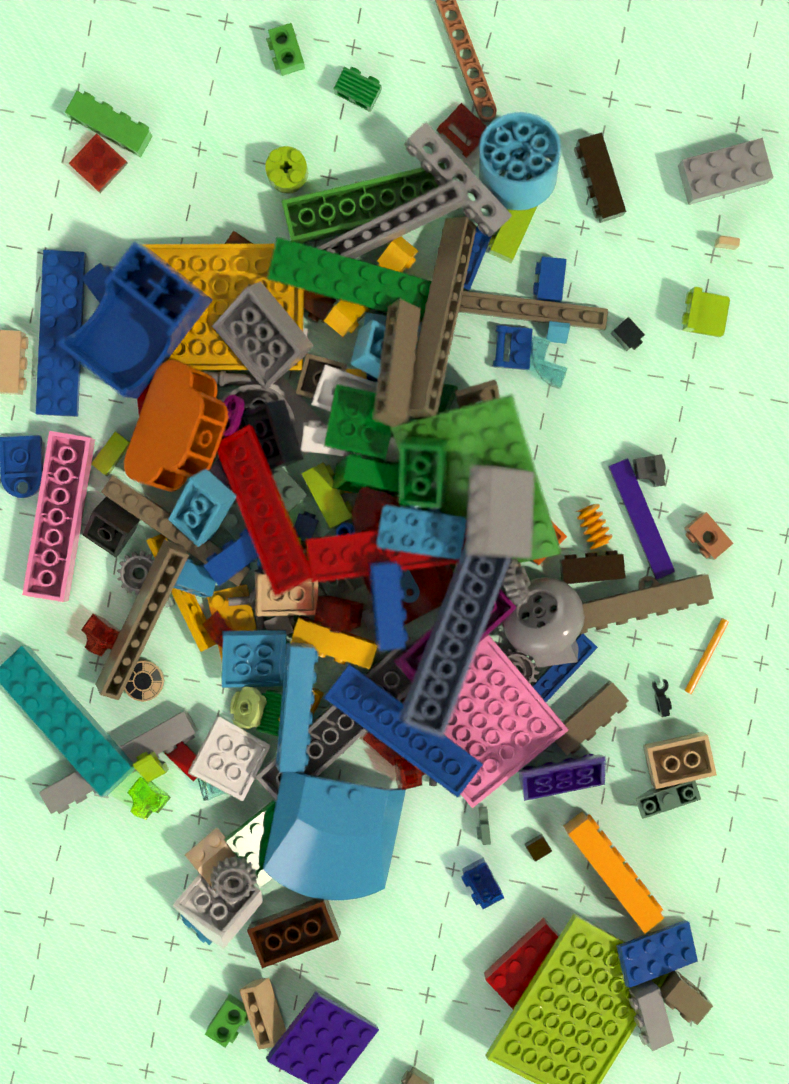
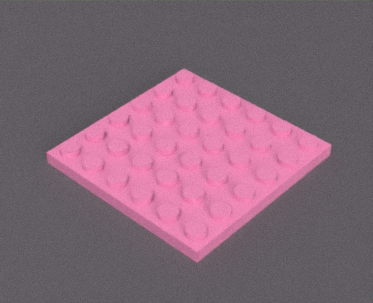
[444,634,568,808]

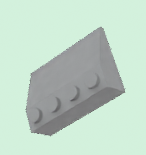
[213,282,314,390]
[466,466,534,559]

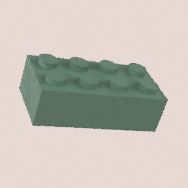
[221,467,308,541]

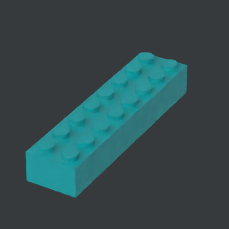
[0,646,135,797]

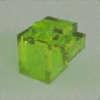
[127,777,171,820]

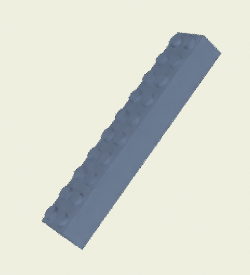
[398,540,511,737]

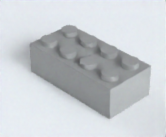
[678,138,774,205]

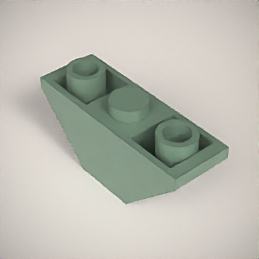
[636,780,701,819]

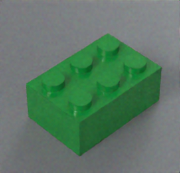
[399,436,447,508]
[332,454,400,501]

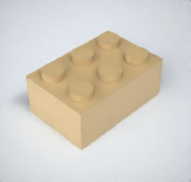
[643,732,717,789]

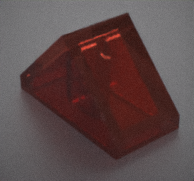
[202,610,236,648]

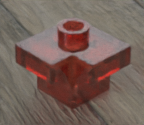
[81,613,121,657]
[394,757,425,790]

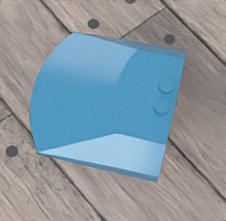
[263,772,406,900]

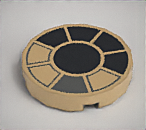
[124,660,165,702]

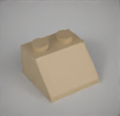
[185,827,236,892]

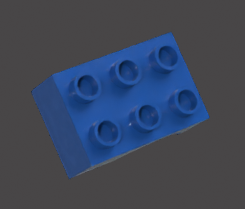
[58,241,213,399]

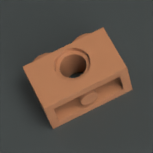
[684,512,734,560]

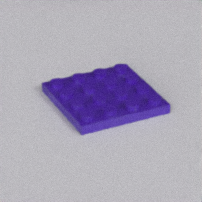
[265,991,379,1084]

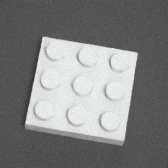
[188,717,271,801]

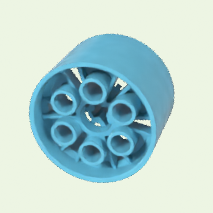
[479,112,561,210]

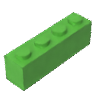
[65,90,153,157]

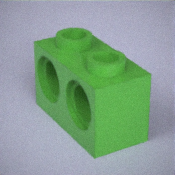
[266,23,305,76]
[205,994,248,1048]

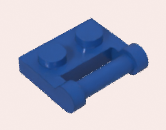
[492,325,533,370]

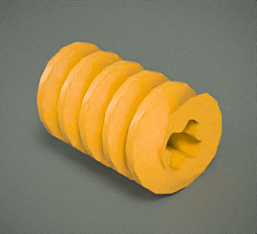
[575,504,613,550]

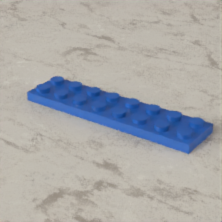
[35,250,86,417]
[324,663,483,798]

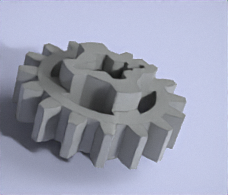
[502,559,530,605]

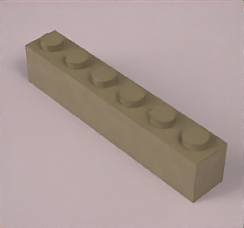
[373,299,420,427]

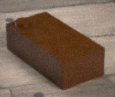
[247,898,341,968]

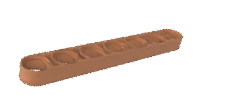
[435,0,497,123]

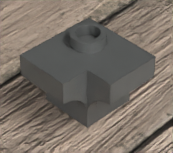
[633,454,666,487]

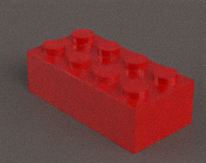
[484,917,560,1009]

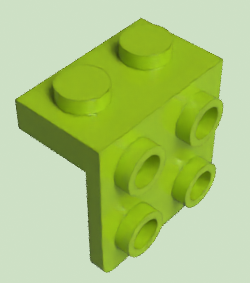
[681,286,730,337]

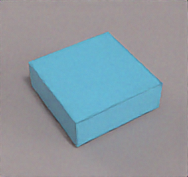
[546,321,570,344]

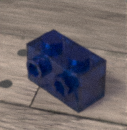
[461,857,505,909]

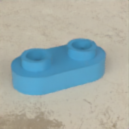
[399,570,420,603]

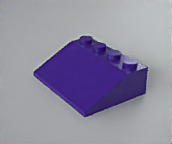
[518,754,606,801]

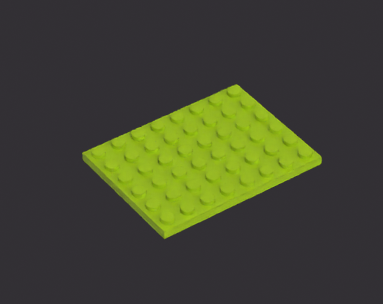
[485,913,670,1084]

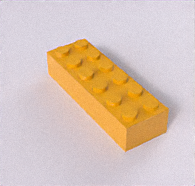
[563,811,664,933]

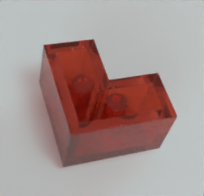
[314,595,364,633]

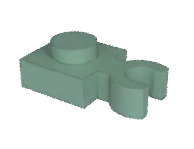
[476,806,491,845]

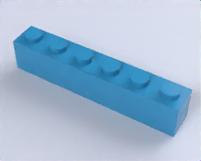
[276,643,318,772]

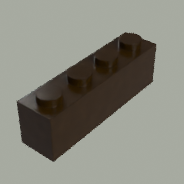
[574,132,626,223]

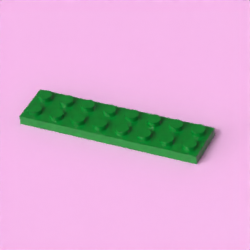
[266,237,432,322]

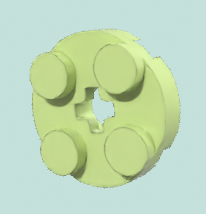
[230,687,266,729]

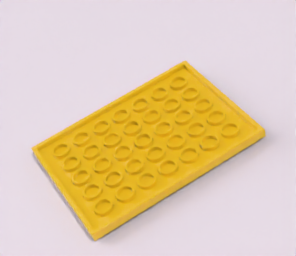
[141,244,304,371]

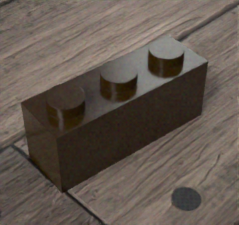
[559,550,626,584]

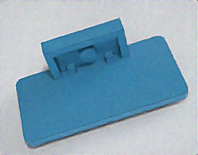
[377,505,466,559]

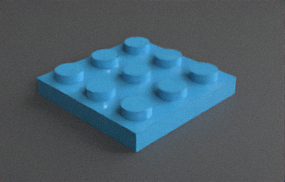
[221,630,286,688]

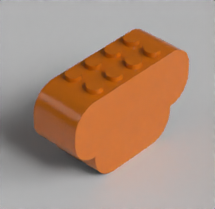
[124,360,228,492]

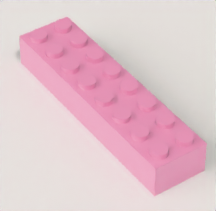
[22,431,95,602]

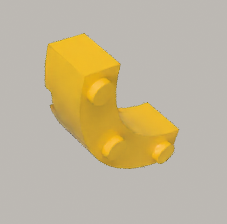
[324,236,418,337]

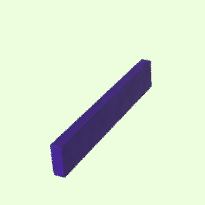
[608,458,675,580]

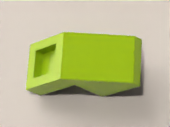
[133,751,169,783]

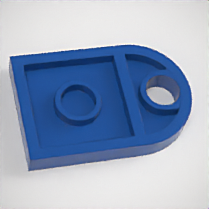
[0,435,43,498]

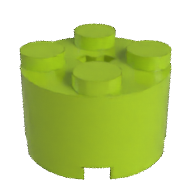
[265,146,308,194]

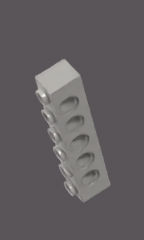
[404,122,512,237]

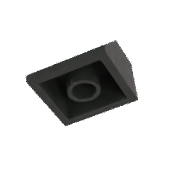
[83,497,140,558]

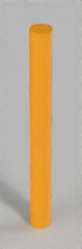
[684,618,729,694]

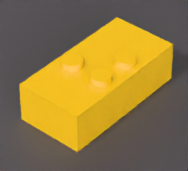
[290,616,377,669]

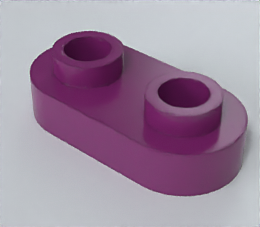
[223,395,245,437]

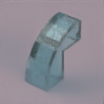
[531,336,567,389]

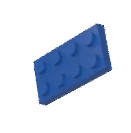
[617,920,698,988]

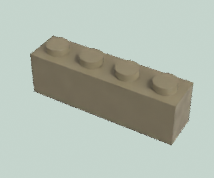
[555,680,629,756]

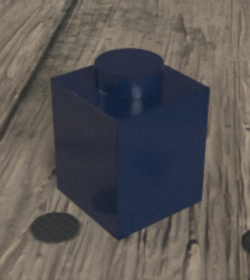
[294,511,319,542]

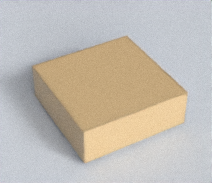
[714,236,740,250]

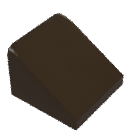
[524,833,553,862]

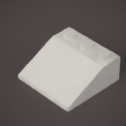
[173,874,262,949]

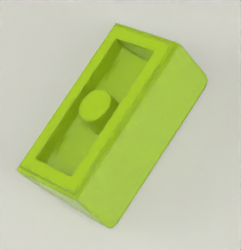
[91,431,130,476]

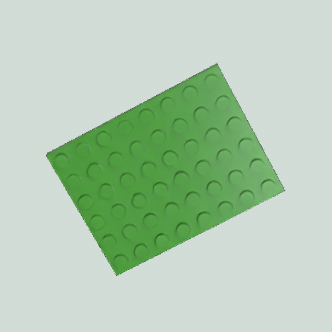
[391,394,561,580]

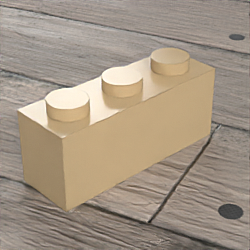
[0,330,29,395]
[239,978,286,1049]

